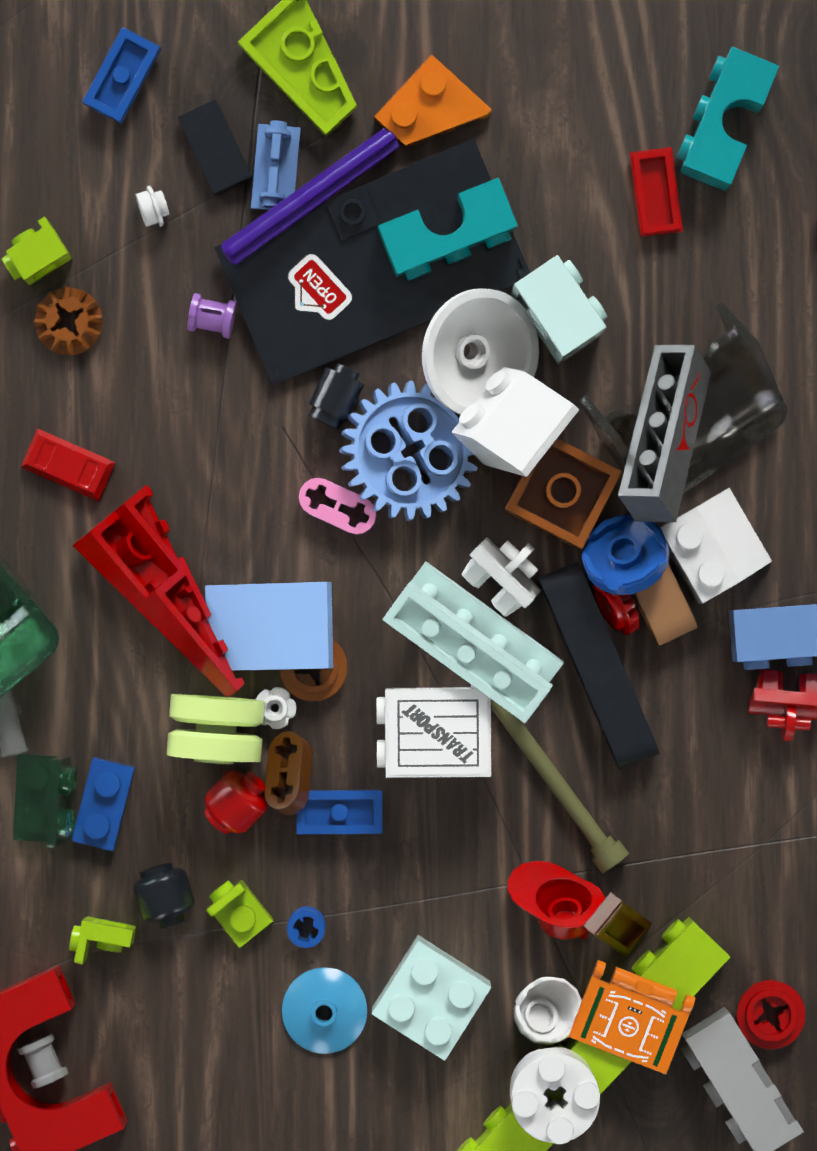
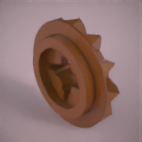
[34,286,103,355]
[279,640,347,701]

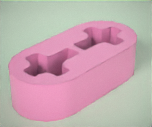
[299,478,376,535]

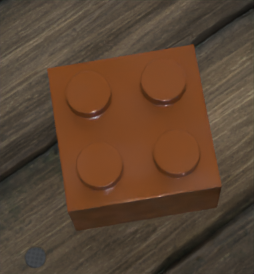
[504,438,622,550]

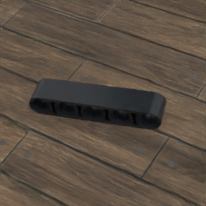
[538,561,659,771]

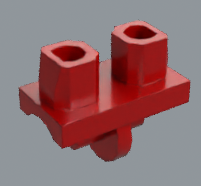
[748,669,817,742]

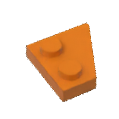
[374,55,492,148]

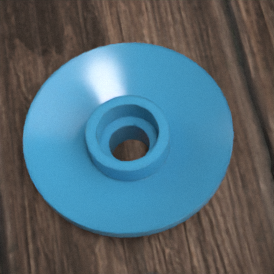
[282,967,367,1054]

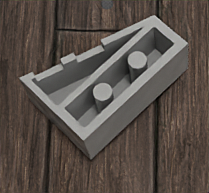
[680,1007,804,1151]

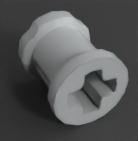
[17,1033,69,1089]

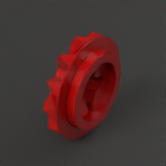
[592,585,639,635]
[736,979,805,1049]

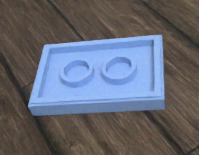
[205,582,334,670]

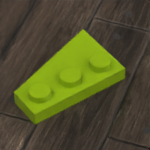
[238,0,357,137]

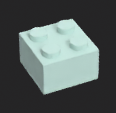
[511,255,607,365]
[372,935,491,1061]

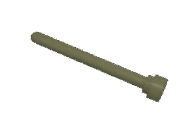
[491,700,629,874]

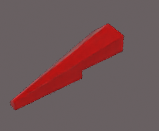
[72,485,245,698]

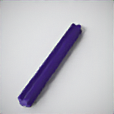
[221,128,399,264]

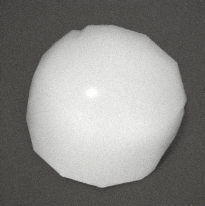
[514,977,582,1045]

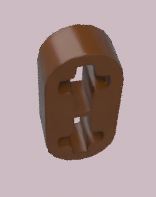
[265,731,312,815]

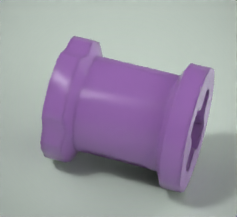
[187,293,237,339]

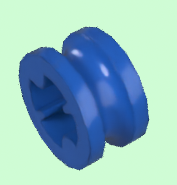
[287,906,326,948]

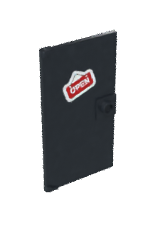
[214,139,531,387]

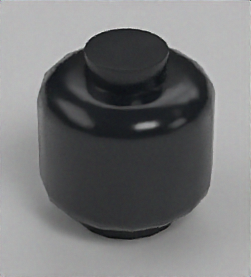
[133,862,195,929]

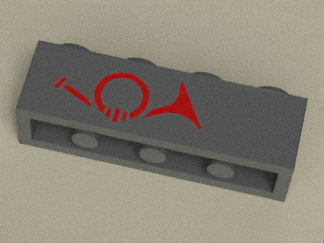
[618,345,712,522]

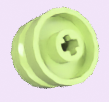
[167,694,265,764]

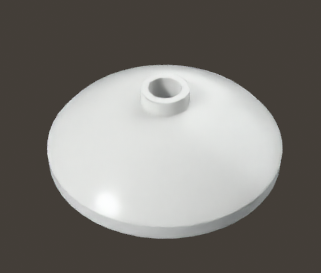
[422,288,539,415]

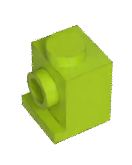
[1,217,73,285]

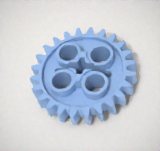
[339,381,478,521]

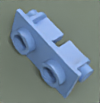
[251,120,301,210]

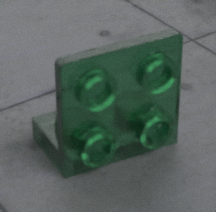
[13,754,77,848]

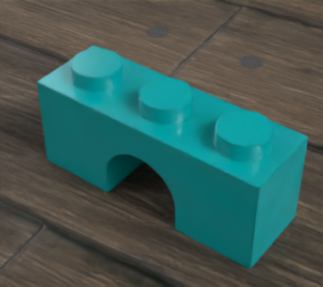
[676,47,779,192]
[377,177,518,281]

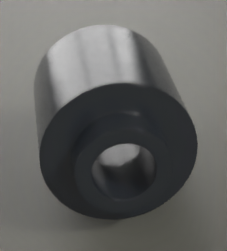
[308,363,364,430]

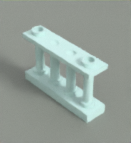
[382,561,564,723]

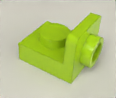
[206,880,274,948]
[69,916,137,964]

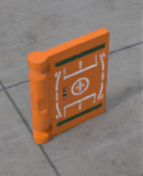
[568,960,696,1074]

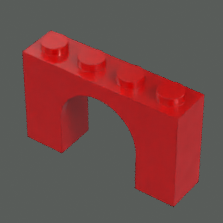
[0,965,128,1151]

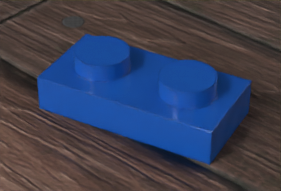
[82,27,161,125]
[72,757,136,851]
[296,790,383,834]

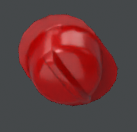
[508,861,605,940]

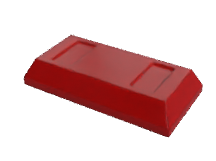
[629,147,683,237]
[21,428,116,501]

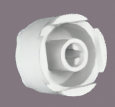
[510,1047,600,1144]

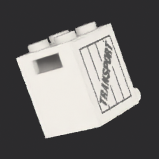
[377,685,491,778]

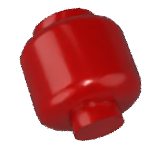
[204,770,268,834]

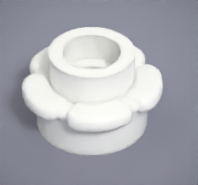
[135,186,169,227]
[256,687,297,729]

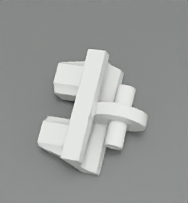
[462,537,542,617]

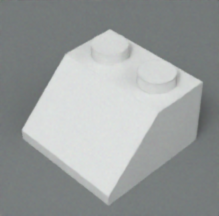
[451,367,579,477]
[660,488,772,604]

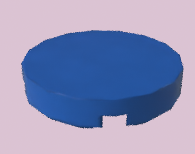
[582,515,669,595]

